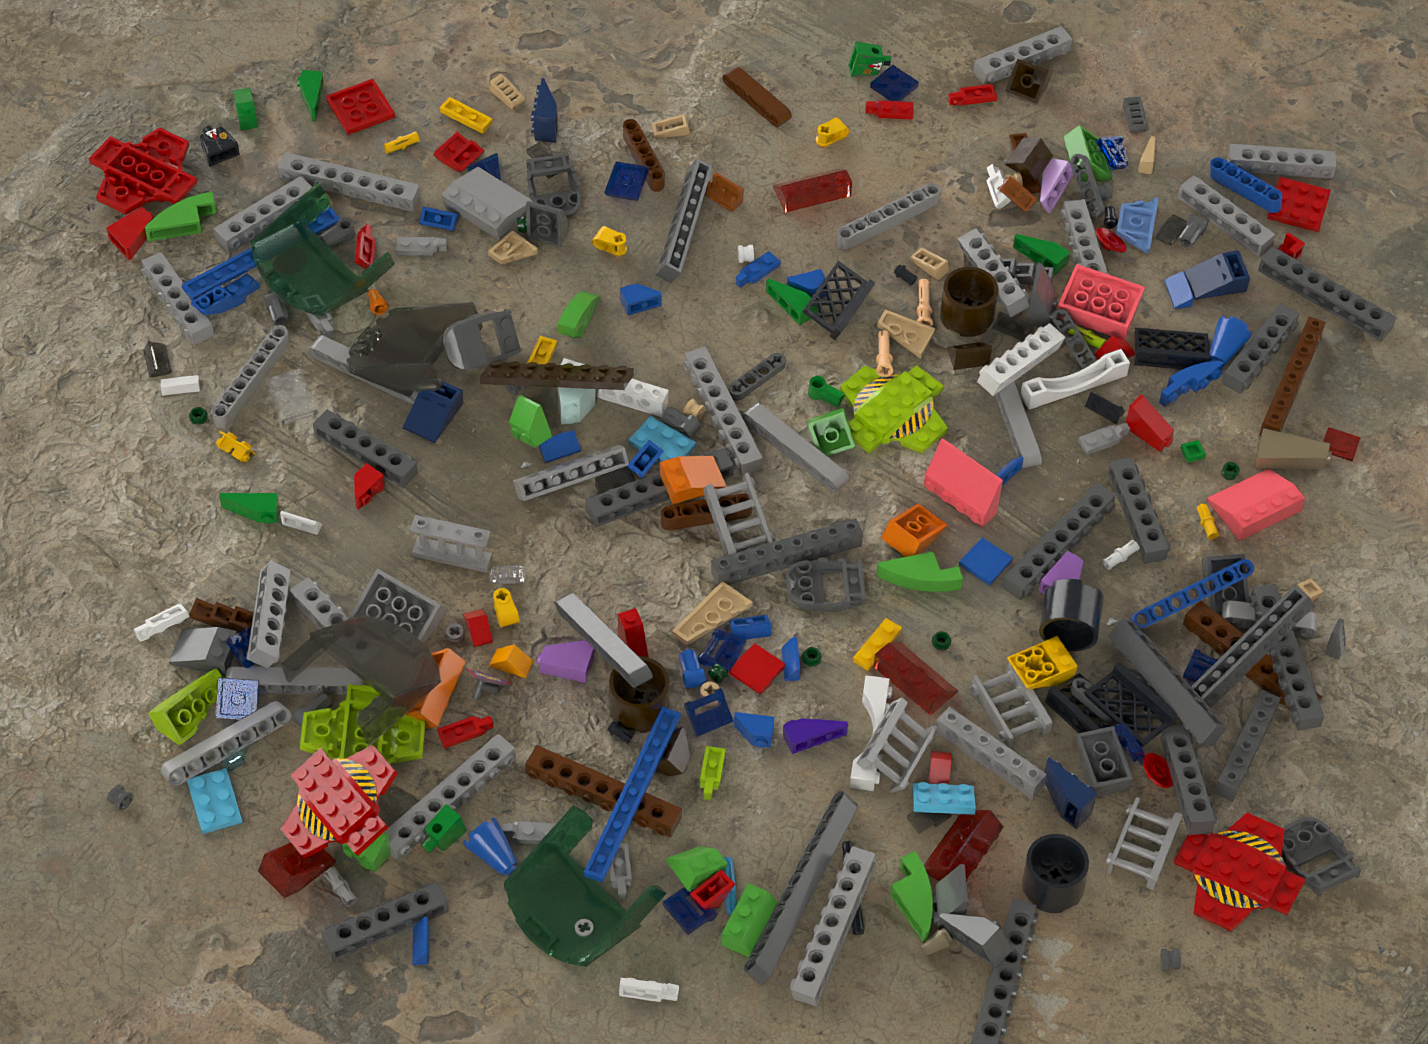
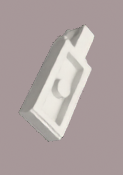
[986,164,1011,210]
[134,604,189,642]
[619,978,679,1002]

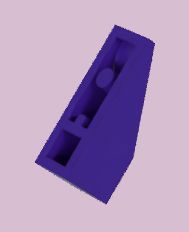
[782,718,848,754]

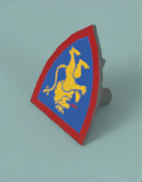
[465,668,513,700]

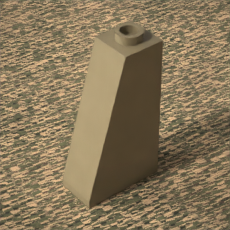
[1254,428,1332,469]

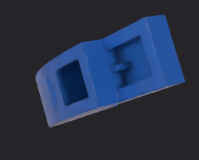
[191,273,260,315]
[1159,361,1224,407]

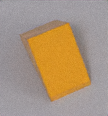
[489,644,533,678]

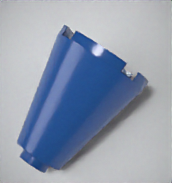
[1209,315,1252,367]
[463,817,518,876]

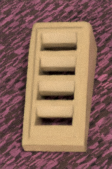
[489,74,525,110]
[652,114,691,138]
[1138,136,1156,174]
[910,247,949,280]

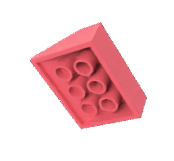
[1057,264,1145,340]
[924,438,1003,527]
[1206,468,1305,541]

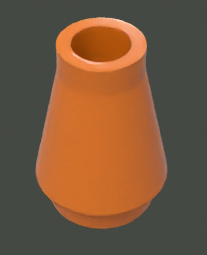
[368,289,388,315]

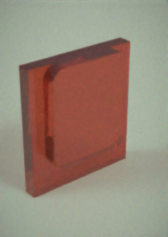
[1323,427,1361,462]

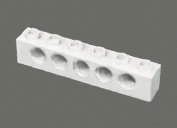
[977,323,1066,396]
[561,358,669,417]

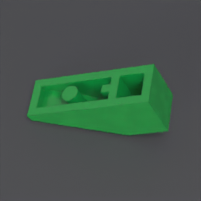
[297,70,324,122]
[233,88,258,131]
[1013,234,1070,276]
[766,279,817,325]
[219,493,279,524]

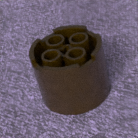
[940,267,999,337]
[609,656,669,733]

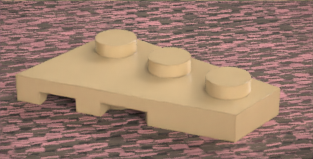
[877,310,935,359]

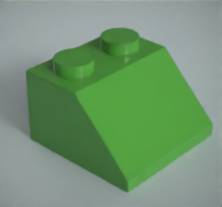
[509,395,553,448]
[808,408,855,456]
[342,832,391,872]
[665,846,728,891]

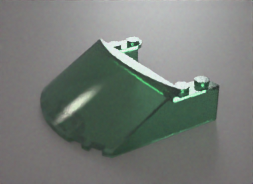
[250,182,395,316]
[503,806,667,967]

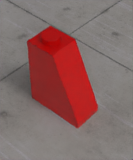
[106,207,154,260]
[1126,395,1174,452]
[618,608,649,658]

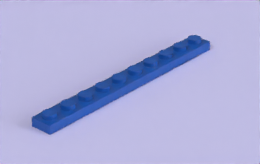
[181,206,340,301]
[584,707,681,883]

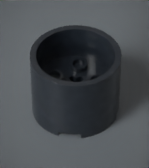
[1039,579,1104,651]
[1022,834,1089,913]

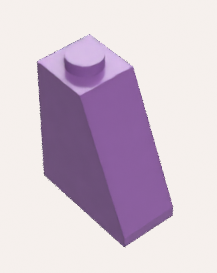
[1039,551,1083,595]
[537,640,596,683]

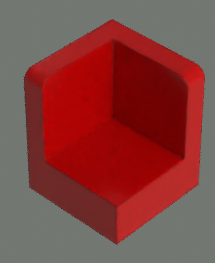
[1277,232,1305,260]

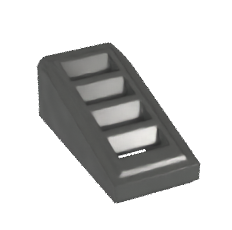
[1122,96,1148,132]
[1325,618,1346,659]

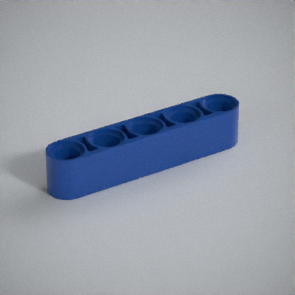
[1210,157,1282,213]

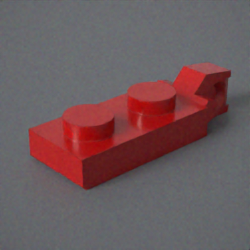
[948,84,997,105]
[865,100,913,120]
[354,224,376,271]
[437,715,494,749]

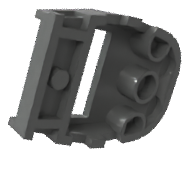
[526,153,581,217]
[443,309,522,370]
[786,558,866,612]
[1282,817,1361,896]

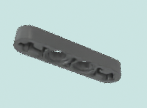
[1071,154,1105,219]
[1052,309,1096,369]
[728,353,786,401]

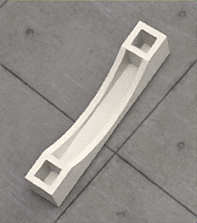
[1020,349,1130,410]
[849,675,892,791]

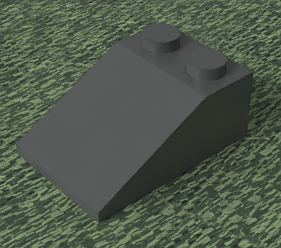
[526,201,568,247]
[1026,263,1058,327]
[1201,554,1249,614]
[169,627,239,676]
[1075,726,1133,797]
[932,864,968,930]
[939,913,1012,968]

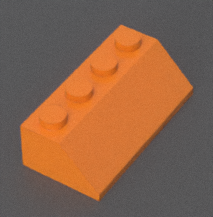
[398,648,466,729]

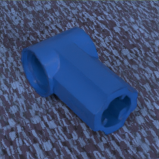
[679,649,706,689]

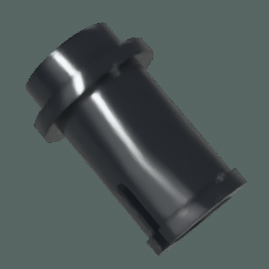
[1103,206,1118,229]
[894,265,918,286]
[607,721,634,744]

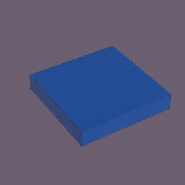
[959,537,1013,586]

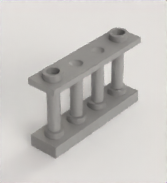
[703,473,775,556]
[410,515,492,573]
[970,663,1053,748]
[857,698,938,793]
[1105,797,1183,891]

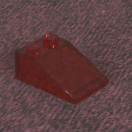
[258,843,336,898]

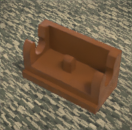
[705,172,744,212]
[997,176,1037,213]

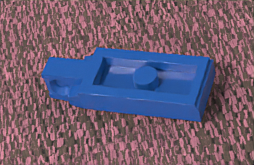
[735,251,781,288]

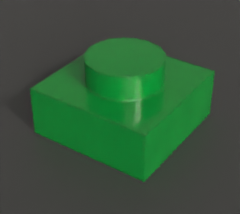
[1180,440,1206,463]

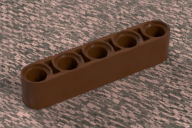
[722,66,792,127]
[623,119,665,192]
[661,493,752,530]

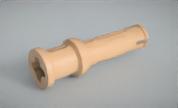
[916,279,933,327]
[876,330,893,377]

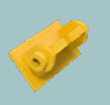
[216,431,256,462]

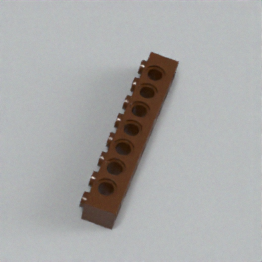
[1259,316,1326,436]
[1183,600,1322,711]
[525,745,682,837]

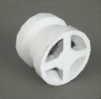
[738,245,754,263]

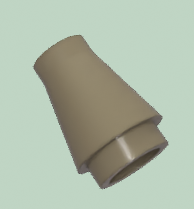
[920,928,953,956]

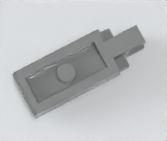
[396,237,447,255]
[300,295,334,338]
[1078,423,1130,455]
[502,821,560,845]
[609,844,631,900]

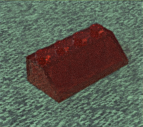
[773,169,852,213]
[873,642,958,716]
[924,810,1004,882]

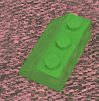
[1064,125,1112,182]
[721,883,778,957]

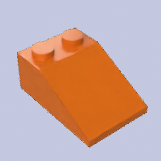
[659,456,727,505]
[881,503,948,557]

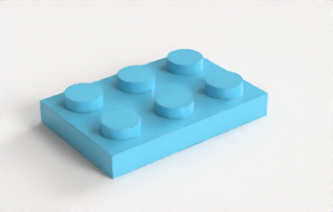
[629,416,696,463]
[187,768,242,834]
[912,782,976,815]

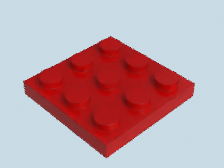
[325,79,395,135]
[1267,176,1331,233]

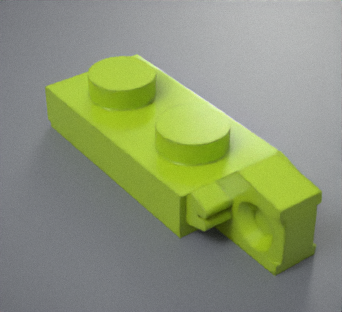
[700,746,726,800]

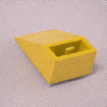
[1007,636,1078,689]

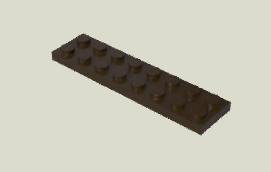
[479,361,634,390]

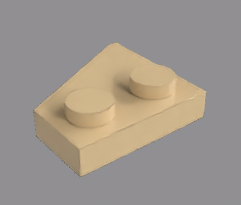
[488,231,538,265]

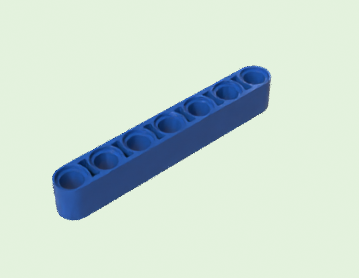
[1130,559,1254,629]

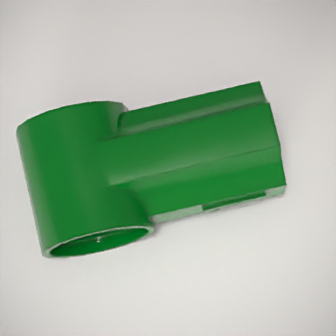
[808,376,845,408]

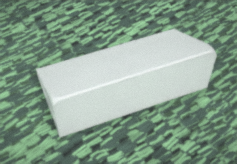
[161,375,200,396]
[280,511,322,535]

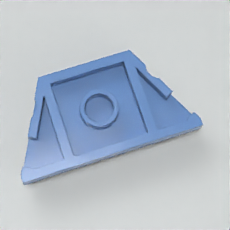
[1116,198,1159,254]

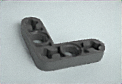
[1070,678,1137,723]

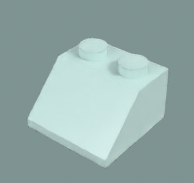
[558,387,596,425]

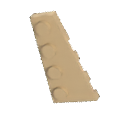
[672,581,753,646]

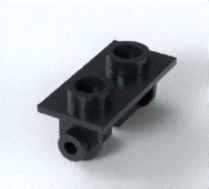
[1085,391,1125,424]

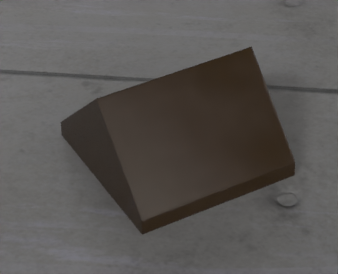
[1005,138,1053,182]
[947,341,992,370]

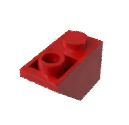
[354,463,385,509]

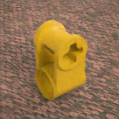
[816,117,850,147]
[592,226,627,256]
[493,588,520,628]

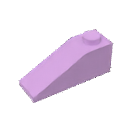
[1040,159,1074,213]

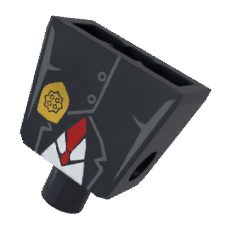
[200,126,240,167]

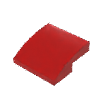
[433,132,485,173]
[729,643,786,695]

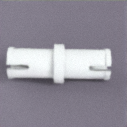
[1102,540,1139,570]

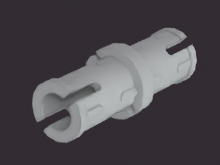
[324,867,357,907]

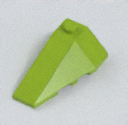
[148,668,225,745]

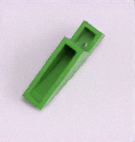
[145,192,216,241]
[557,291,601,338]
[876,552,963,592]
[890,851,933,943]

